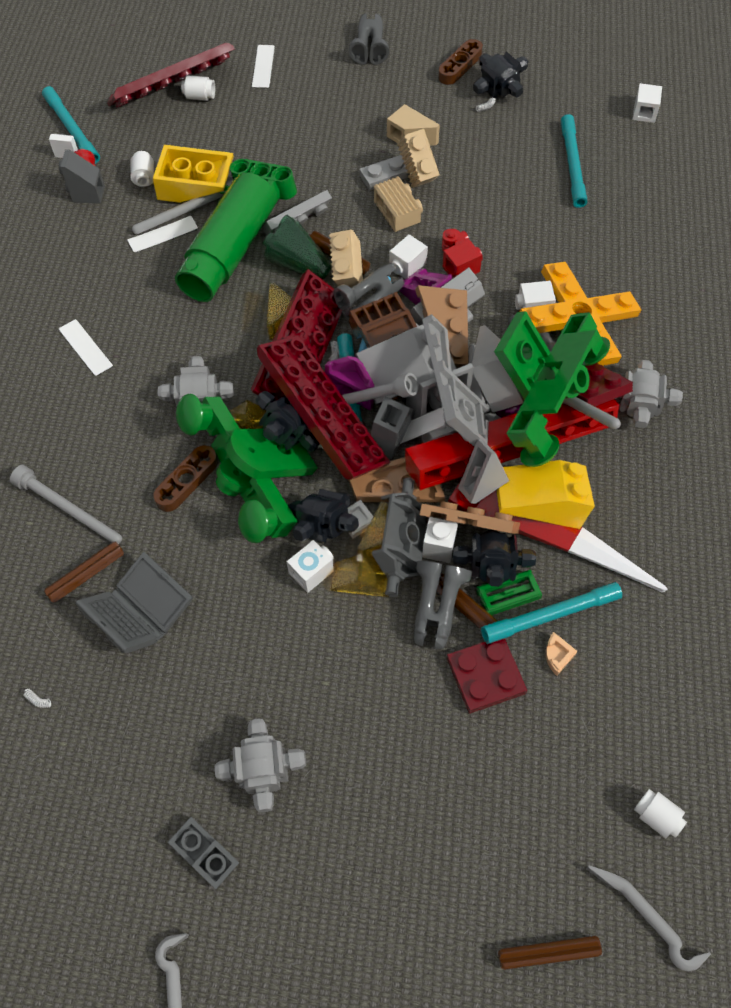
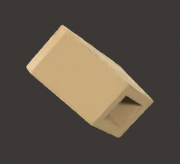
[387,104,440,146]

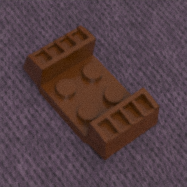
[349,292,417,400]

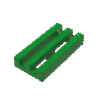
[476,570,542,615]

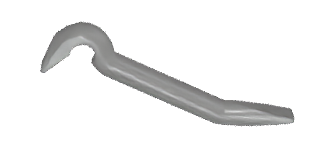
[586,866,711,971]
[155,933,189,1008]

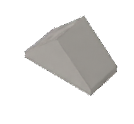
[458,439,509,504]

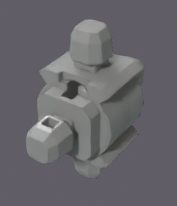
[158,356,234,406]
[615,360,683,428]
[214,719,307,813]

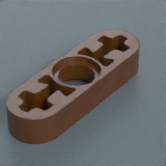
[438,39,483,85]
[153,445,218,512]

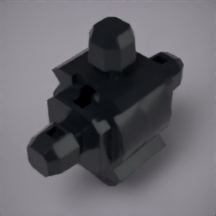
[473,51,528,99]
[255,391,320,452]
[288,489,359,544]
[452,529,536,587]

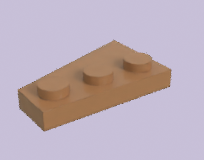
[415,285,468,367]
[348,457,445,502]
[420,501,520,534]

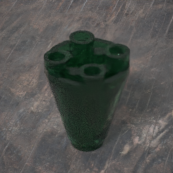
[263,214,332,280]

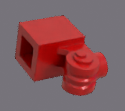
[442,229,483,278]

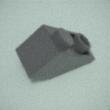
[59,149,105,204]
[371,397,416,460]

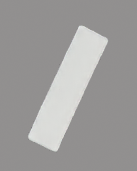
[252,45,275,88]
[128,216,198,252]
[59,319,113,376]
[400,407,445,444]

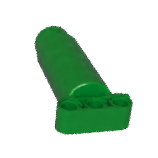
[175,159,297,302]

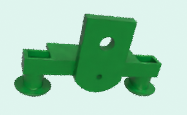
[494,311,610,467]
[176,394,318,543]

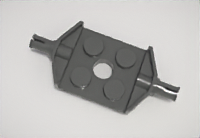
[372,478,428,597]

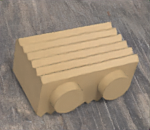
[397,129,440,188]
[374,176,423,232]
[329,230,363,287]

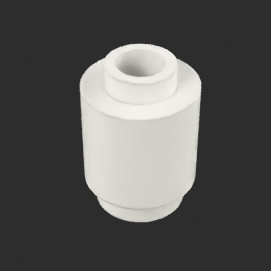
[181,75,215,101]
[130,151,154,187]
[634,789,687,839]

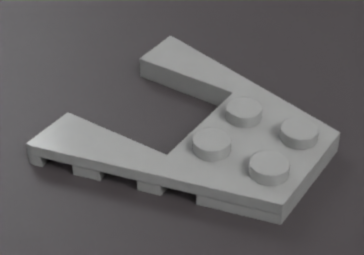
[422,314,490,447]

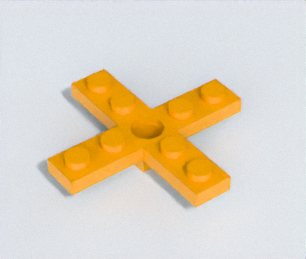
[519,262,641,366]

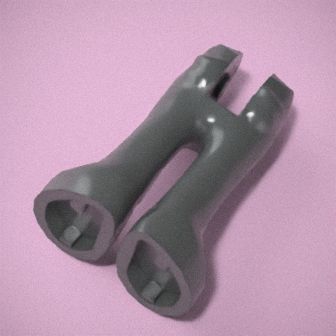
[348,14,389,65]
[334,263,405,322]
[414,561,472,649]

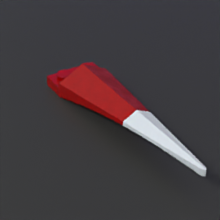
[448,481,668,592]

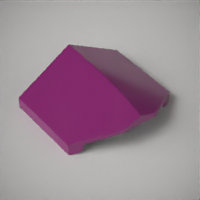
[399,268,453,305]
[325,356,374,411]

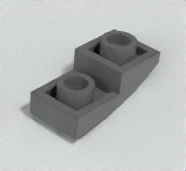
[168,817,239,889]

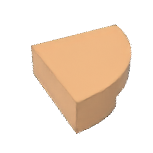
[546,632,577,676]

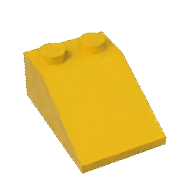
[153,145,234,202]
[497,460,595,529]

